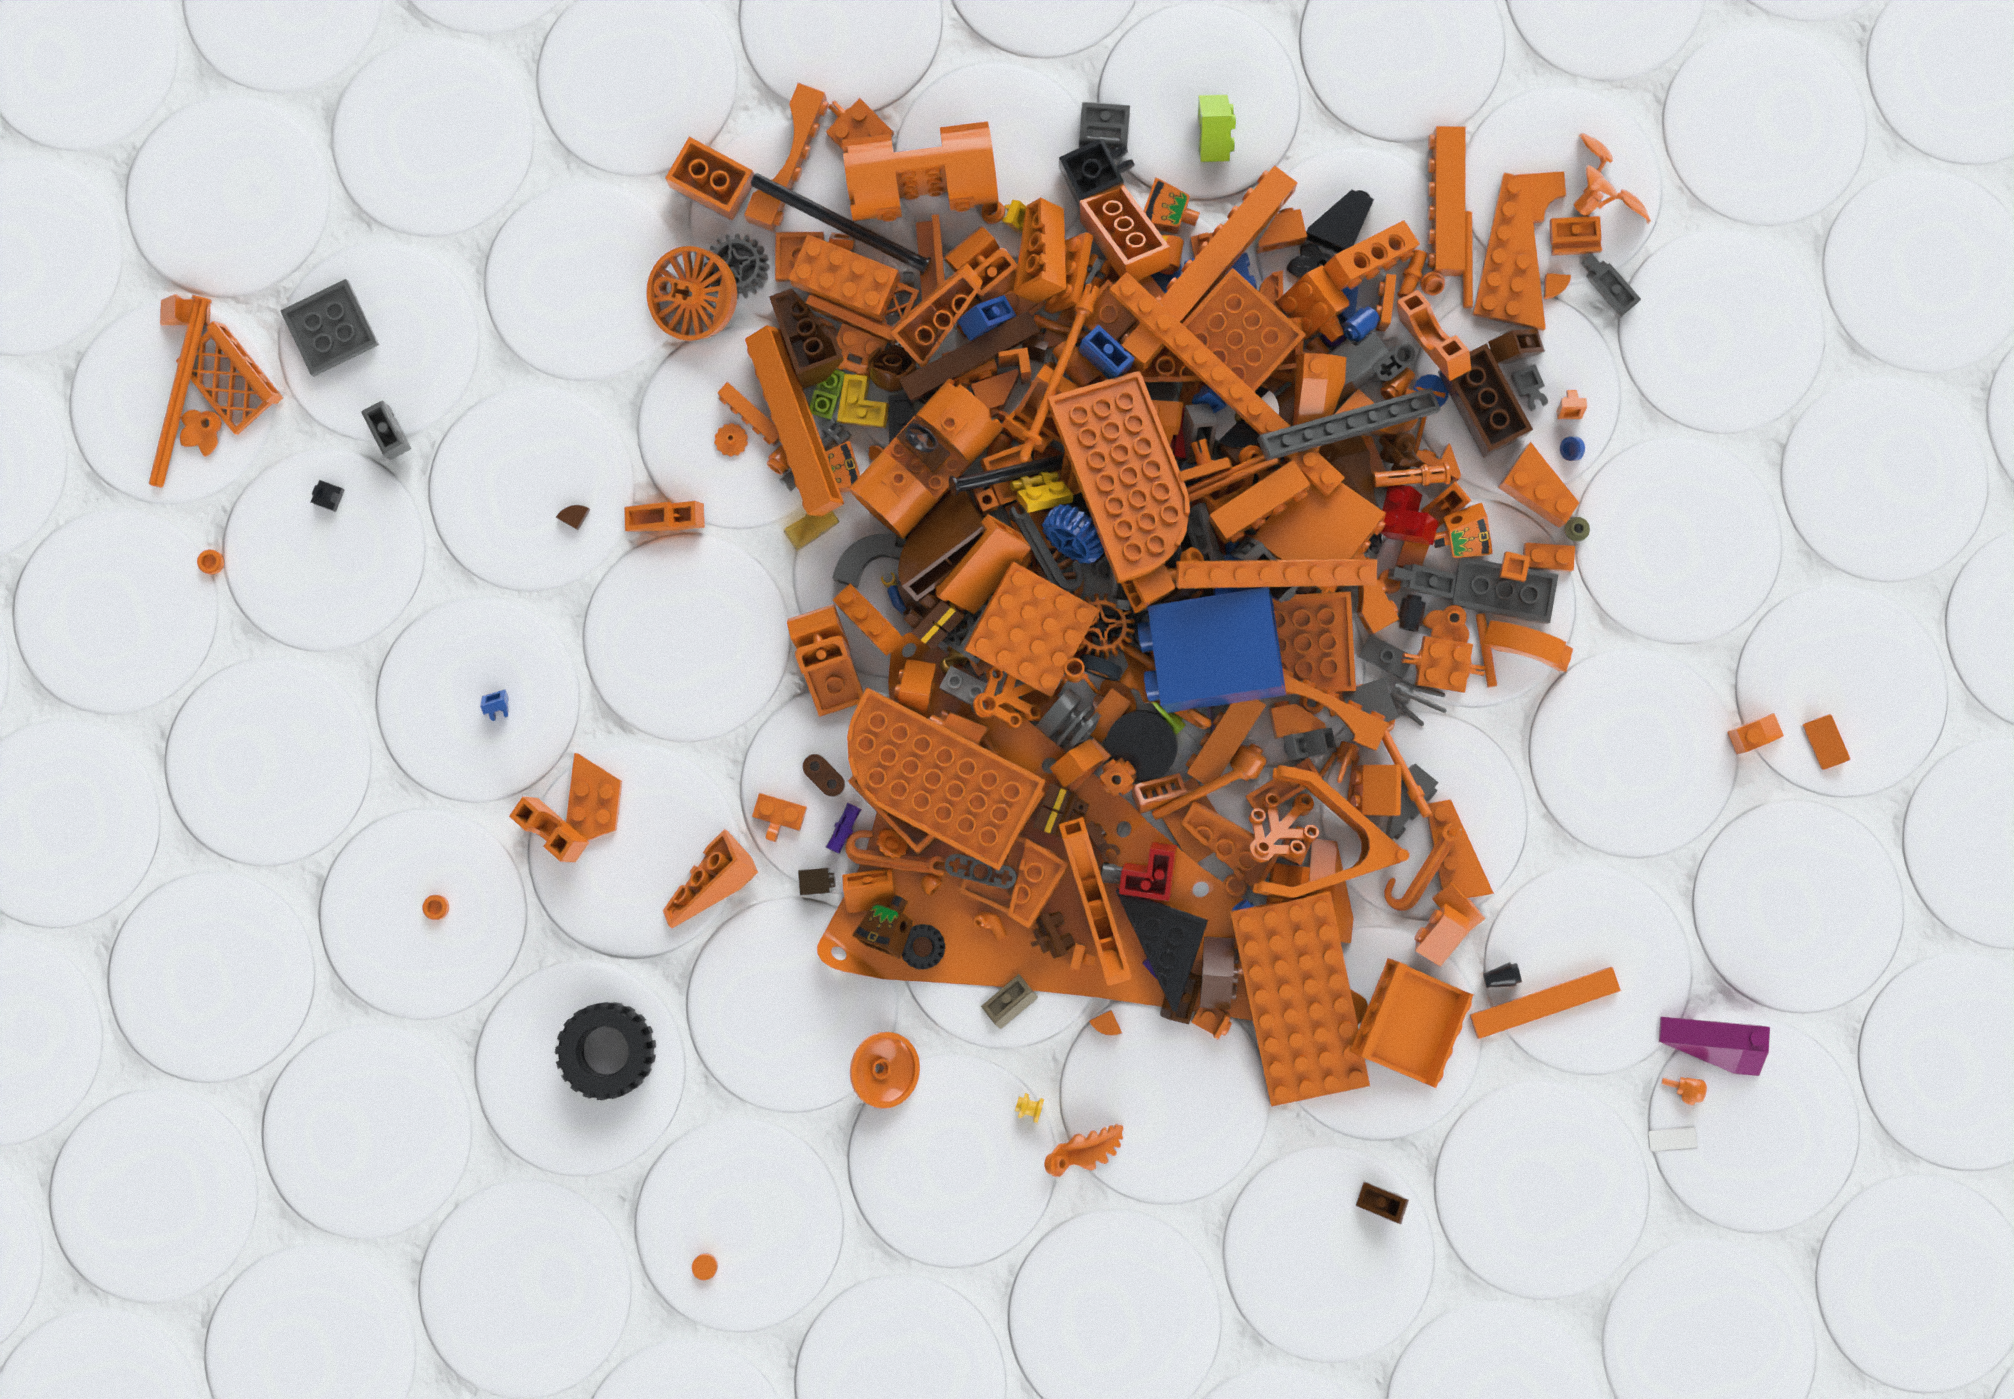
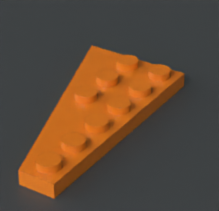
[1472,173,1546,331]

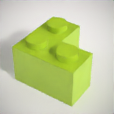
[1198,95,1236,162]

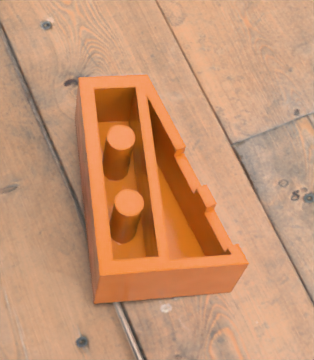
[1497,442,1579,528]

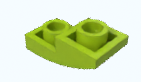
[809,369,847,420]

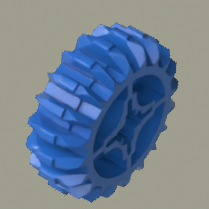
[1042,505,1104,564]

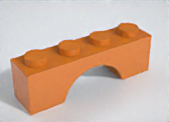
[1397,290,1471,381]

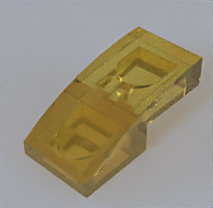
[783,511,840,551]

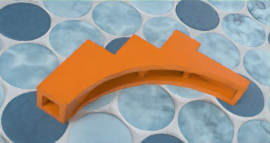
[1059,817,1132,986]

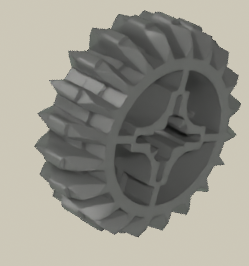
[704,233,770,300]

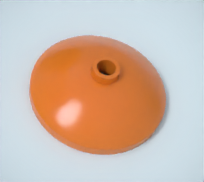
[850,1032,920,1108]

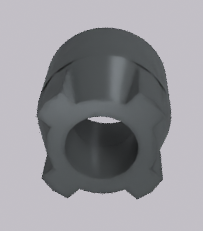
[1100,862,1123,884]

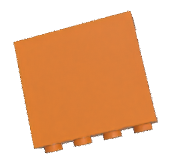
[1253,482,1386,597]
[1350,958,1474,1088]

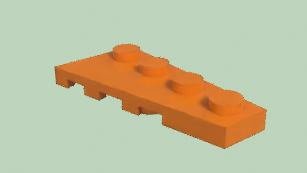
[1427,800,1494,898]
[1181,801,1279,891]

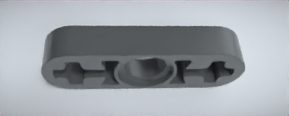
[945,854,1017,889]

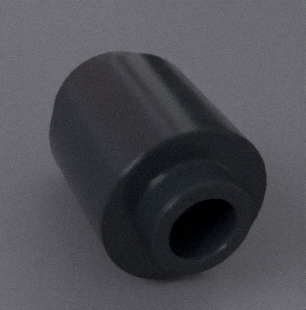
[1397,594,1426,632]

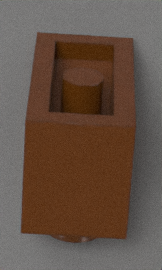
[1488,329,1545,364]

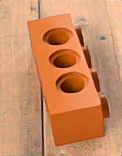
[1323,220,1420,291]

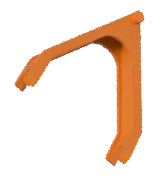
[1253,765,1409,900]

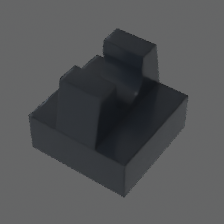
[311,480,345,512]

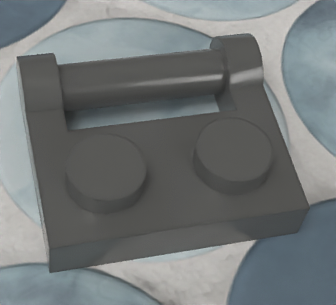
[1079,102,1130,148]

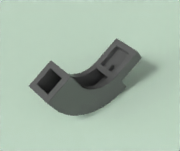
[832,534,905,588]

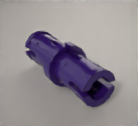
[826,803,862,854]

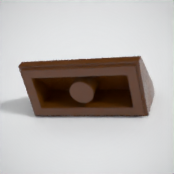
[1160,973,1202,1025]

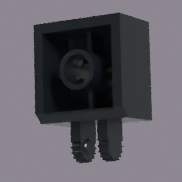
[1059,139,1135,209]

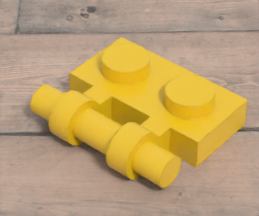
[1010,471,1073,513]

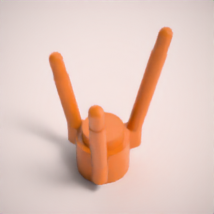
[1319,741,1360,803]

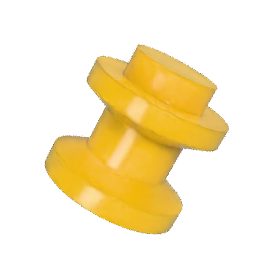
[1015,1093,1044,1123]

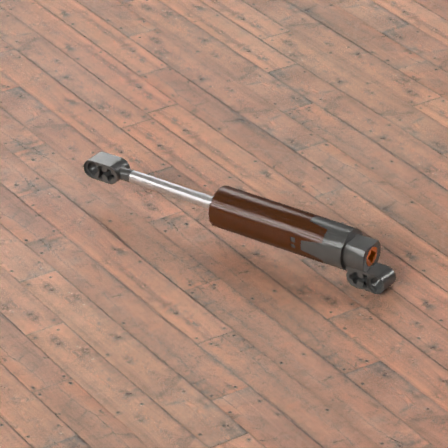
[1091,332,1416,580]

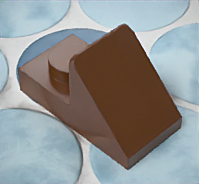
[1356,1182,1409,1224]

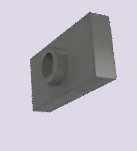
[1358,634,1411,679]

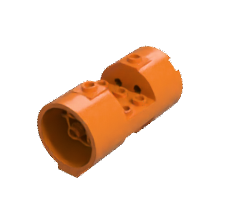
[842,121,999,222]
[848,379,1003,539]

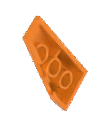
[1307,839,1354,943]

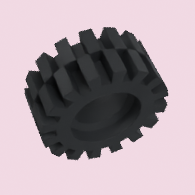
[902,924,945,970]

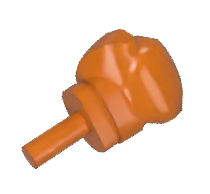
[1661,1077,1707,1105]

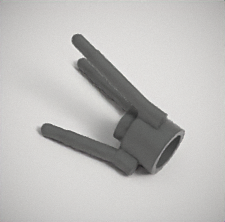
[1390,680,1447,726]

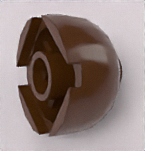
[868,346,917,392]

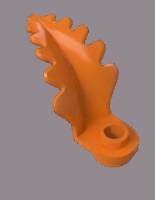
[1044,1124,1124,1177]

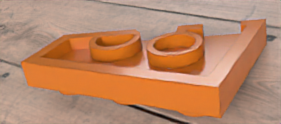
[1008,838,1069,929]

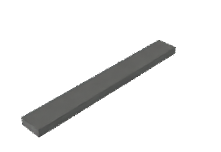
[1257,388,1441,461]

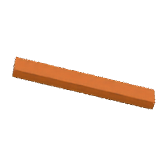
[1469,967,1621,1039]

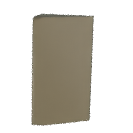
[981,974,1038,1029]

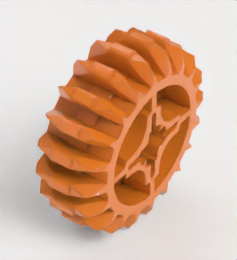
[1077,593,1135,660]

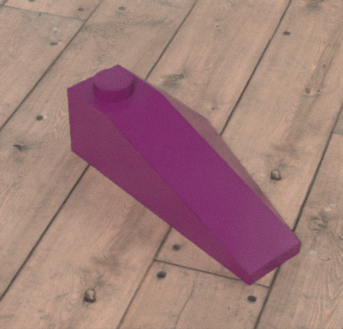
[1659,1017,1770,1076]

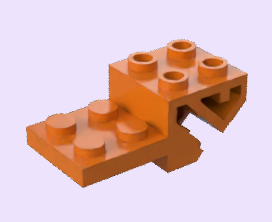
[943,226,1045,317]
[787,604,864,717]

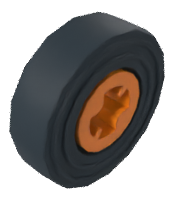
[1079,654,1122,681]

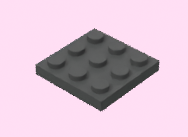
[280,279,379,377]

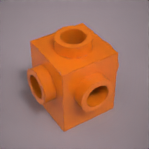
[1099,757,1137,796]

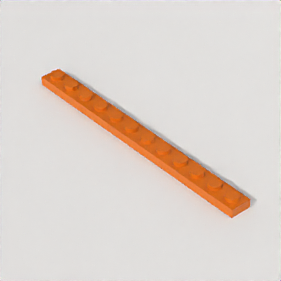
[1109,272,1345,497]

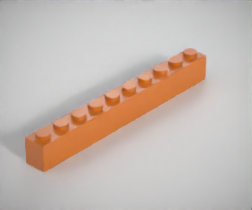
[1120,165,1298,372]

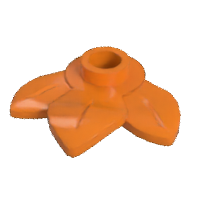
[180,410,222,457]
[1422,605,1469,643]

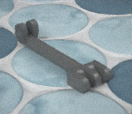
[780,418,851,491]

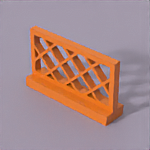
[806,282,920,346]
[175,321,283,435]

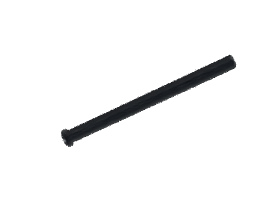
[751,173,931,276]
[948,454,1064,496]

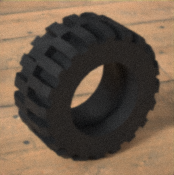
[555,1002,656,1100]

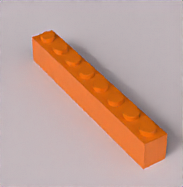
[745,325,844,517]

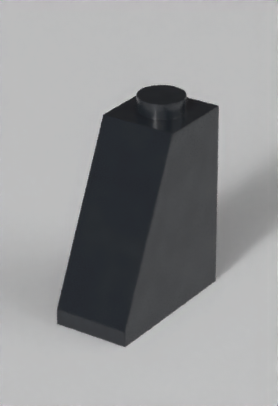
[1306,189,1374,253]

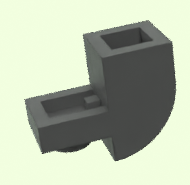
[1284,728,1337,761]

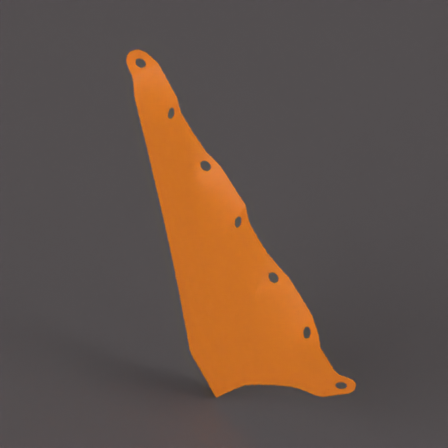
[817,632,1368,1025]

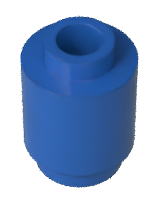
[1343,306,1380,342]

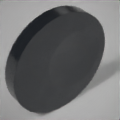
[1105,710,1178,782]

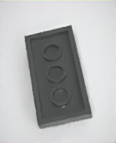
[1451,557,1558,624]

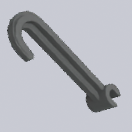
[1009,504,1083,593]

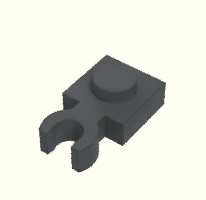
[1511,364,1548,411]

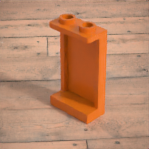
[935,514,1031,614]

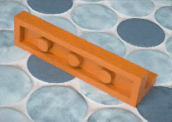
[916,214,945,300]

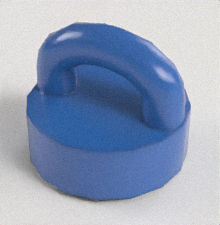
[1560,436,1585,461]

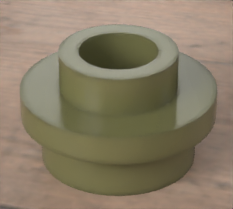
[1564,517,1590,542]

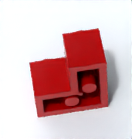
[1380,485,1439,545]
[1119,842,1177,901]

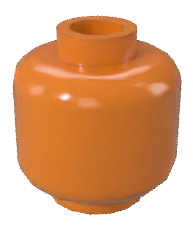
[1230,743,1267,781]

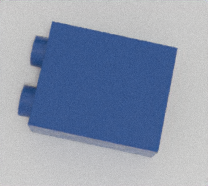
[1138,587,1286,713]

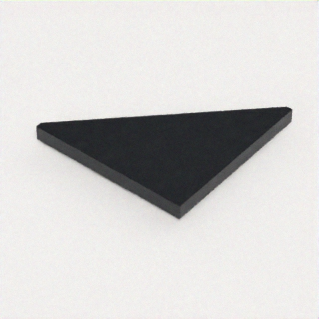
[1116,888,1208,1012]

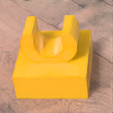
[1001,200,1026,233]

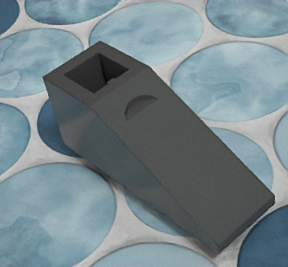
[1386,764,1439,840]

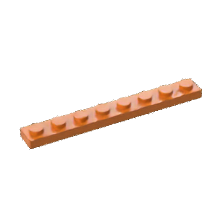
[1176,559,1377,588]

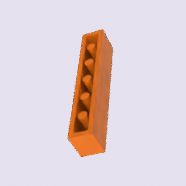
[1427,126,1466,276]

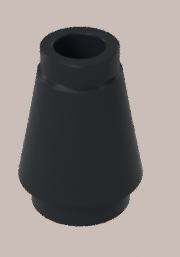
[1483,962,1522,988]

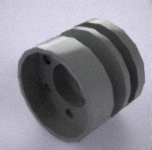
[1036,688,1102,753]

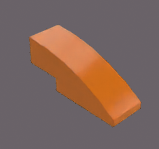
[624,501,705,532]

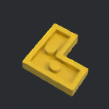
[837,374,889,429]

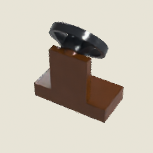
[897,419,950,472]

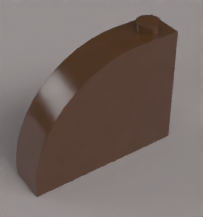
[898,491,987,601]

